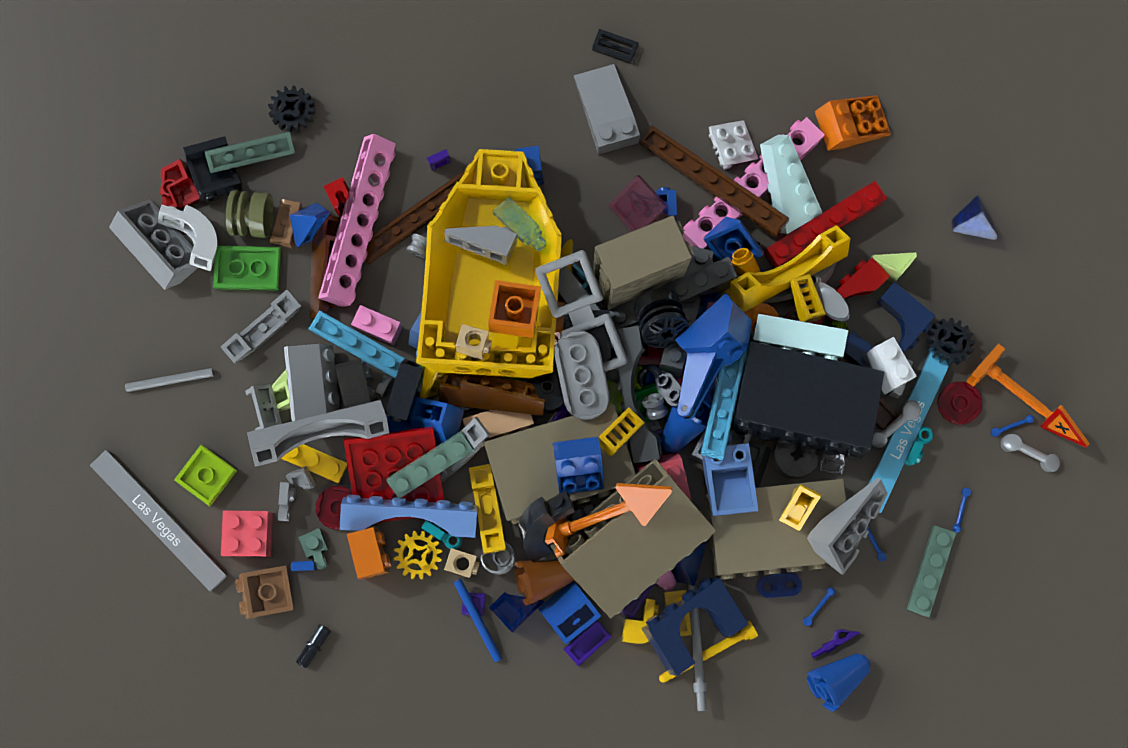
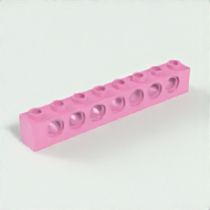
[682,117,825,249]
[318,134,396,307]

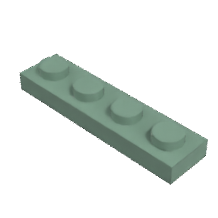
[204,131,295,173]
[386,431,474,498]
[906,525,956,618]

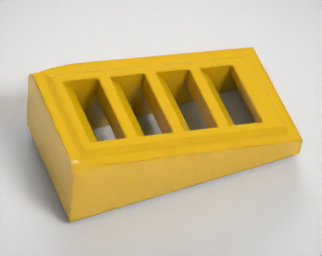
[790,274,826,323]
[420,367,445,399]
[598,407,645,457]

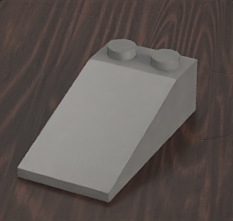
[574,64,640,155]

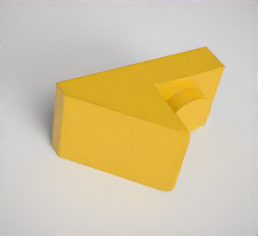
[779,484,821,531]

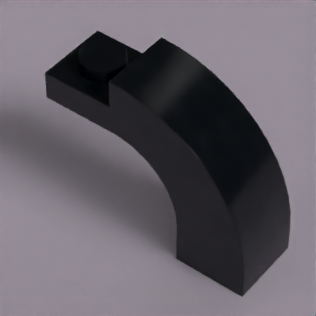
[519,490,575,563]

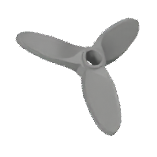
[762,262,850,321]

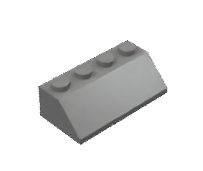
[109,199,199,290]
[284,344,340,421]

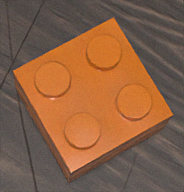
[488,280,541,338]
[347,527,392,579]

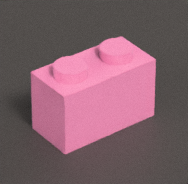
[351,305,403,346]

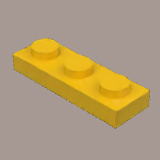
[281,444,348,484]

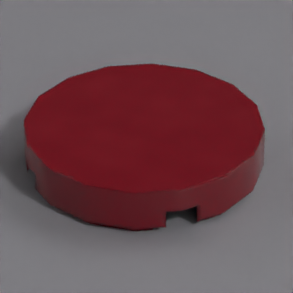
[937,381,982,425]
[315,486,353,530]

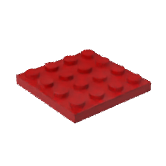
[344,427,444,523]

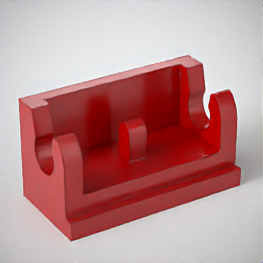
[323,177,349,218]

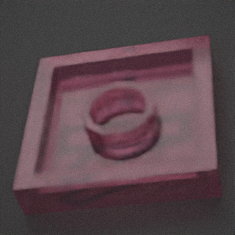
[608,175,668,232]

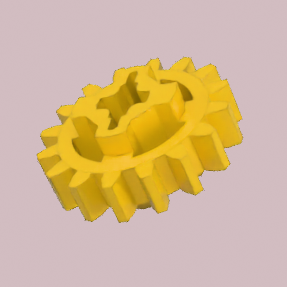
[394,531,443,579]

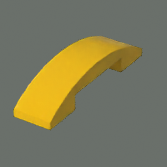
[469,464,506,554]

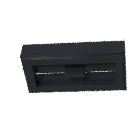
[592,29,639,64]

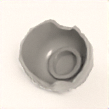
[480,541,516,575]

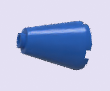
[661,400,711,453]
[806,653,871,712]

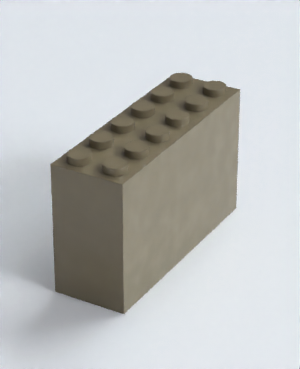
[593,216,693,310]
[484,404,635,525]
[551,458,716,619]
[704,479,846,580]

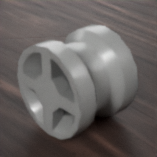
[406,234,427,259]
[642,393,668,420]

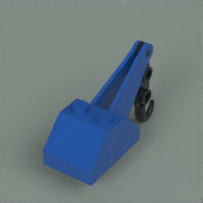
[637,293,752,420]

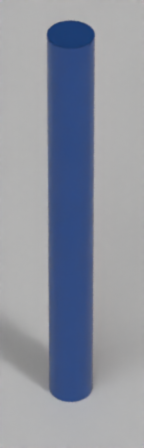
[453,578,502,662]

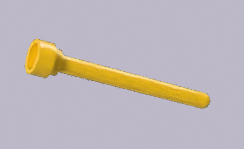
[659,620,758,683]

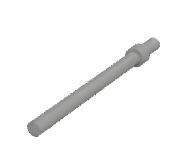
[688,581,708,711]

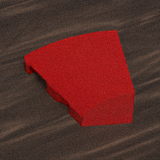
[159,159,200,210]

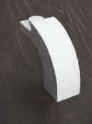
[158,205,217,271]

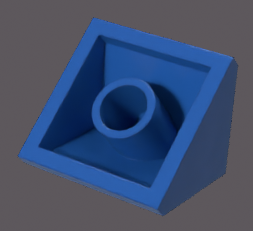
[703,216,764,268]

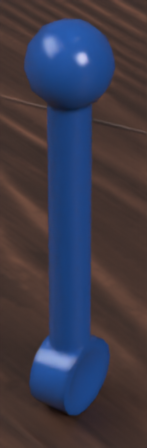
[990,415,1035,437]
[953,488,971,533]
[867,527,887,561]
[803,587,836,626]

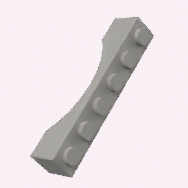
[247,400,389,467]

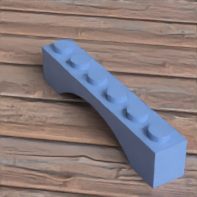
[340,495,477,538]

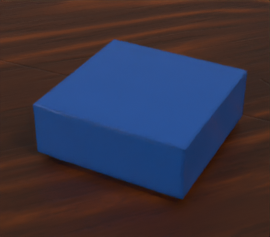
[291,561,317,571]

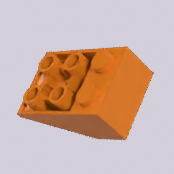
[814,95,891,151]

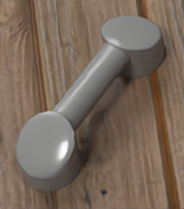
[872,400,921,448]
[1001,434,1060,472]

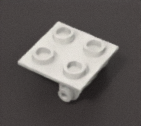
[709,120,758,170]

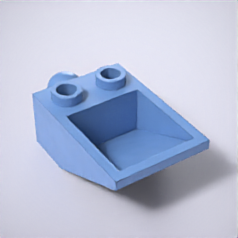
[702,432,759,516]

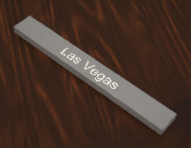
[90,450,228,592]

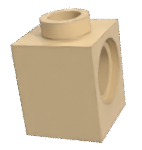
[455,324,492,360]
[444,548,480,578]

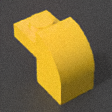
[622,599,659,644]

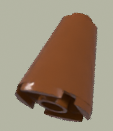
[514,560,575,606]

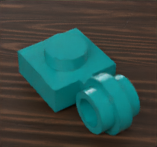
[904,426,933,467]
[421,521,462,549]

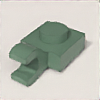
[298,528,329,570]

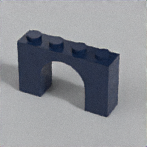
[843,282,935,368]
[641,577,748,676]

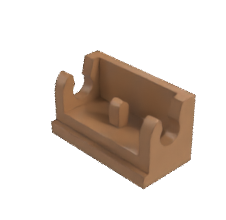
[270,199,304,249]

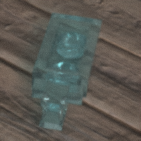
[493,197,546,252]

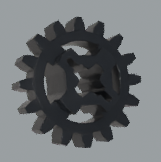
[268,85,316,133]
[926,318,975,366]

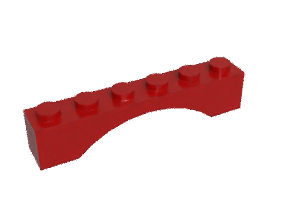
[764,181,887,269]
[798,257,890,325]

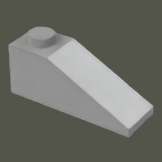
[444,226,517,265]

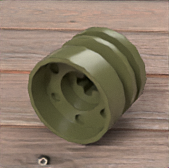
[226,190,274,238]

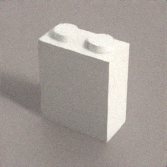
[863,337,916,394]

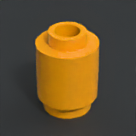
[732,248,760,277]

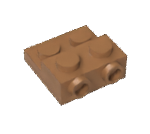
[236,566,294,619]

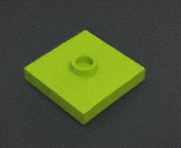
[174,444,237,506]

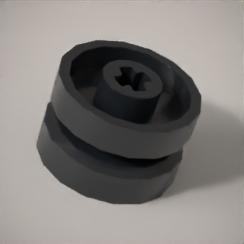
[523,363,565,414]

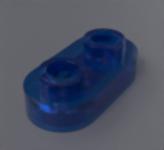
[756,573,802,598]

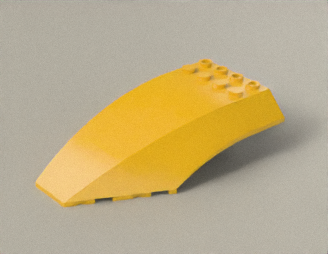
[416,149,562,378]

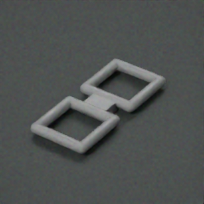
[535,250,628,372]

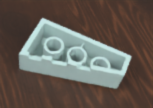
[760,135,822,234]
[753,314,848,361]

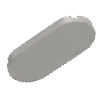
[555,330,609,420]

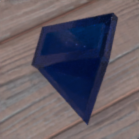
[951,195,997,240]
[489,592,545,633]

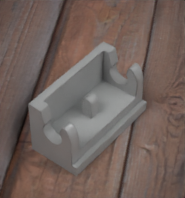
[245,384,282,430]

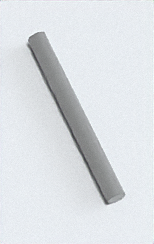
[125,368,214,392]

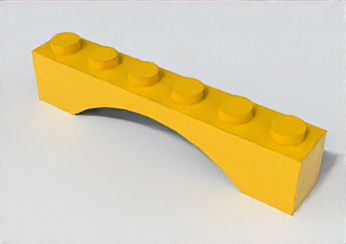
[729,225,851,312]

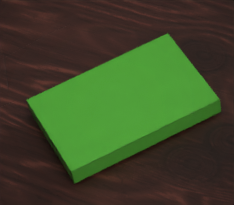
[213,245,282,291]

